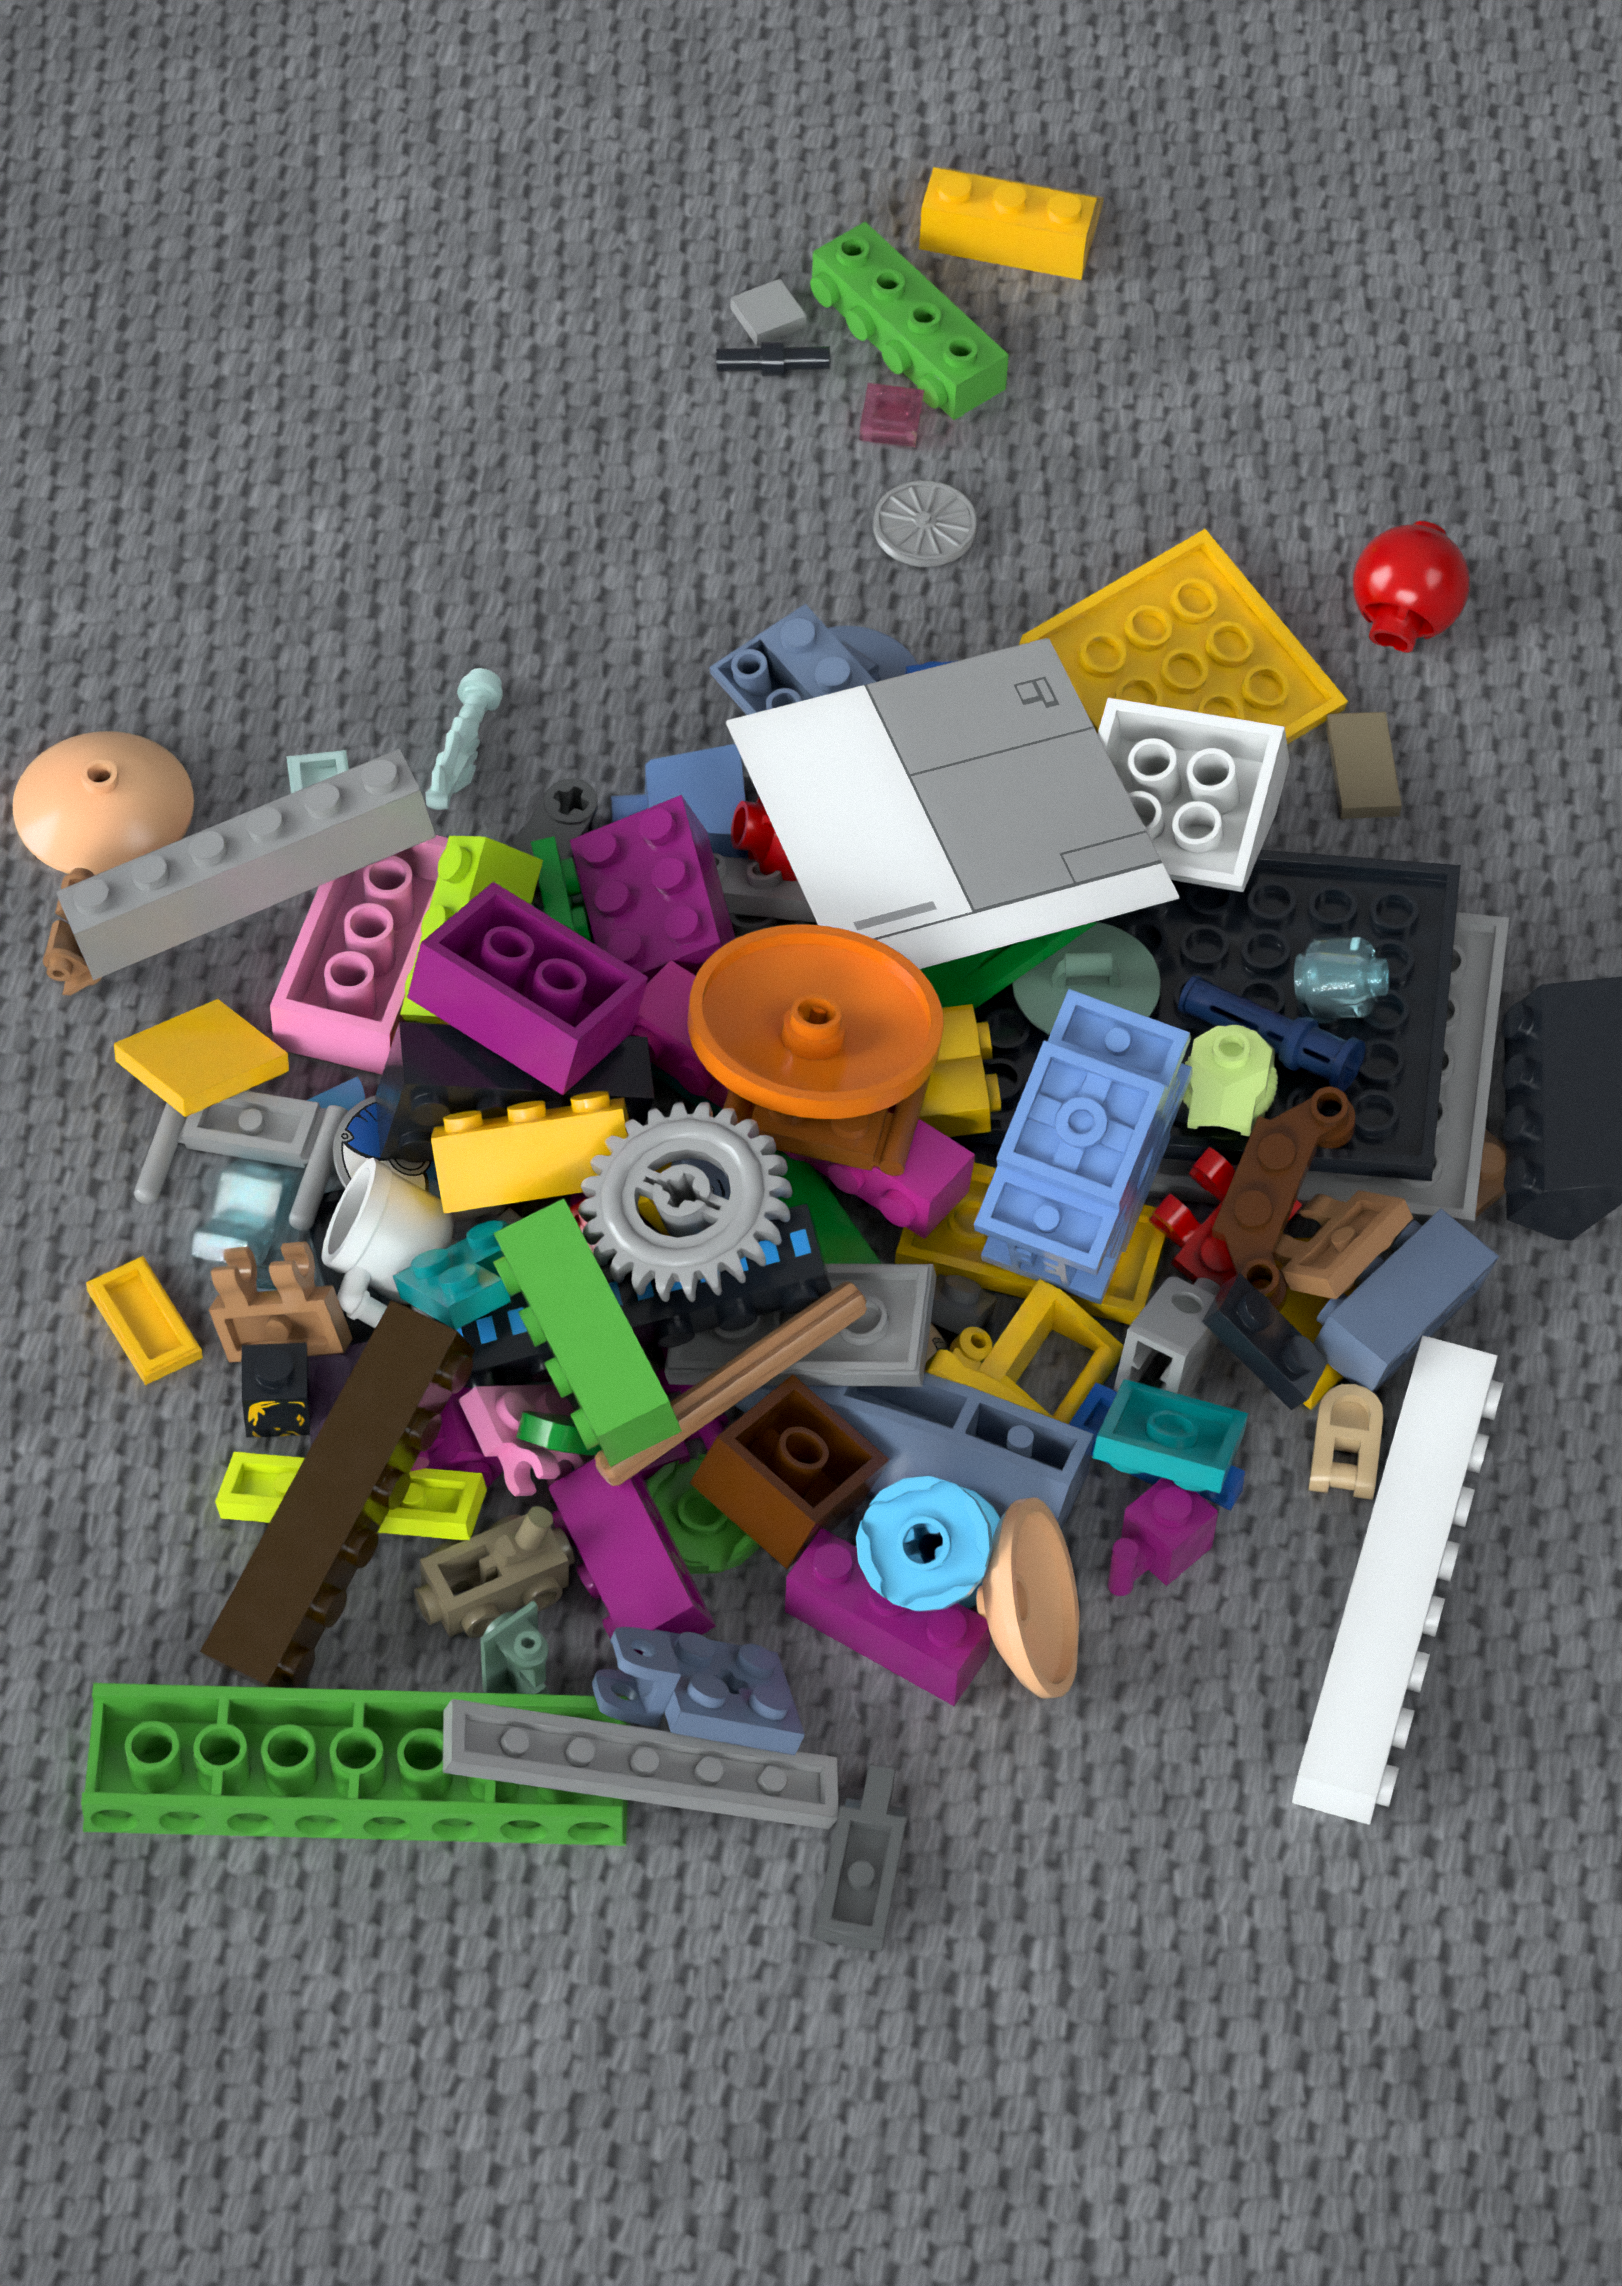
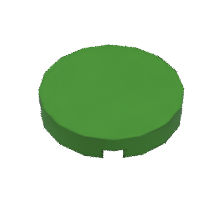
[646,1454,760,1574]

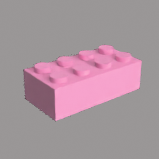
[270,835,448,1075]

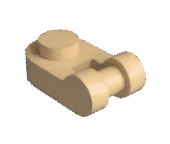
[1308,1384,1383,1500]

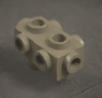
[414,1506,575,1638]

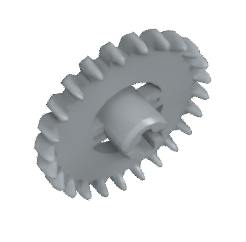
[578,1102,793,1302]

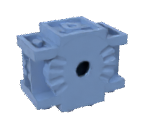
[974,989,1193,1305]

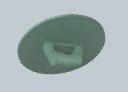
[1012,922,1161,1035]

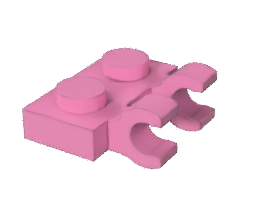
[459,1385,595,1497]

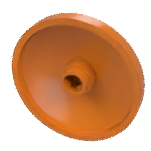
[687,924,944,1119]

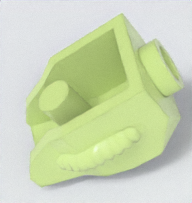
[1182,1025,1278,1136]

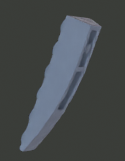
[709,604,876,715]
[734,1372,1094,1540]

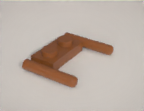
[723,1072,932,1176]

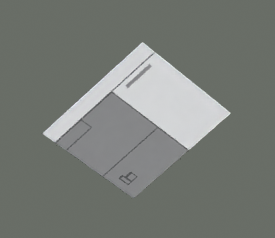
[726,638,1179,969]

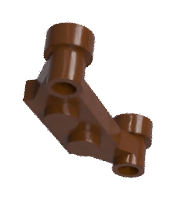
[1212,1087,1356,1312]

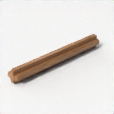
[595,1281,867,1486]

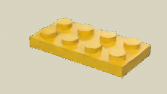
[895,1163,1167,1325]

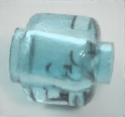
[1294,937,1389,1018]

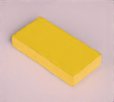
[86,1256,203,1385]

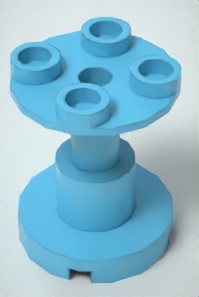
[856,1476,1000,1612]

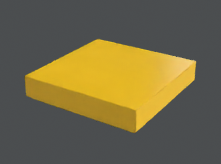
[114,999,289,1117]

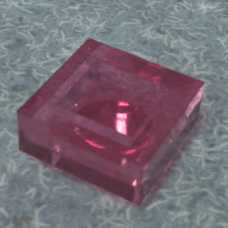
[859,383,924,447]

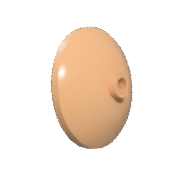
[13,731,194,876]
[976,1498,1080,1699]

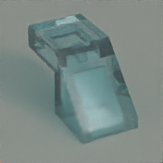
[191,1160,298,1266]

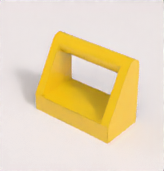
[977,1279,1124,1424]

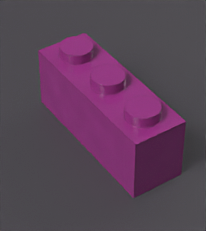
[548,1458,716,1655]
[785,1528,991,1706]

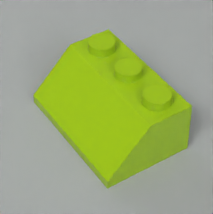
[400,836,543,1025]

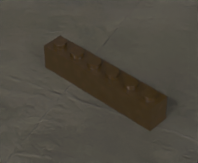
[200,1300,475,1688]

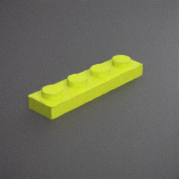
[215,1452,487,1541]

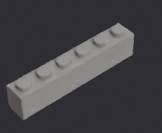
[56,749,436,980]

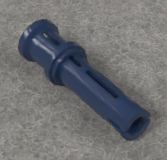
[1178,975,1366,1091]

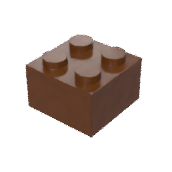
[690,1374,890,1569]

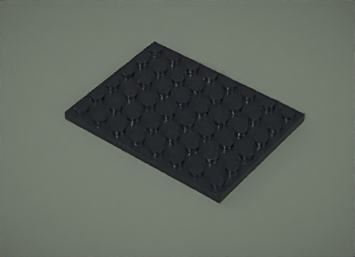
[949,850,1461,1181]

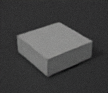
[730,279,807,346]

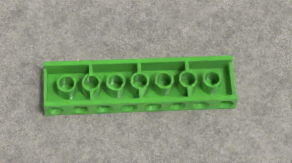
[81,1683,631,1846]

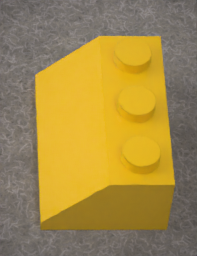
[919,167,1104,280]
[431,1091,629,1214]

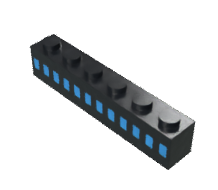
[434,1203,832,1388]

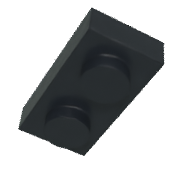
[1202,1273,1328,1410]

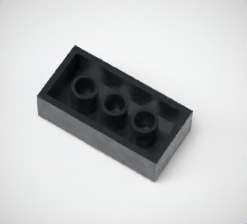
[375,1022,655,1163]

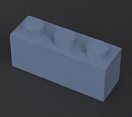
[1313,1208,1499,1393]

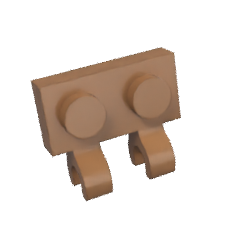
[1273,1190,1413,1299]
[209,1241,353,1363]

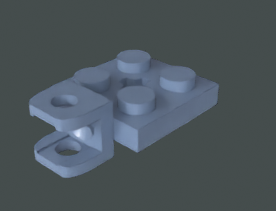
[591,1627,805,1755]

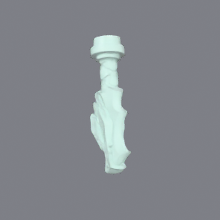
[425,668,503,810]

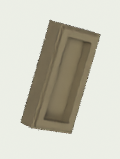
[1326,712,1402,819]

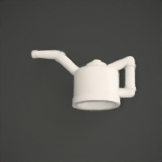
[321,1158,509,1328]

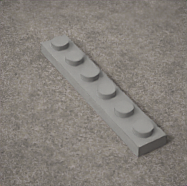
[443,1699,839,1829]

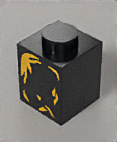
[242,1342,311,1438]

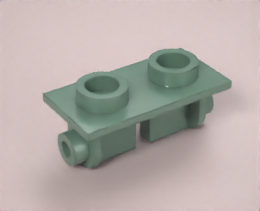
[480,1601,550,1695]

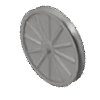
[873,480,977,567]

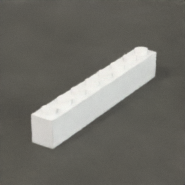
[1292,1335,1504,1825]

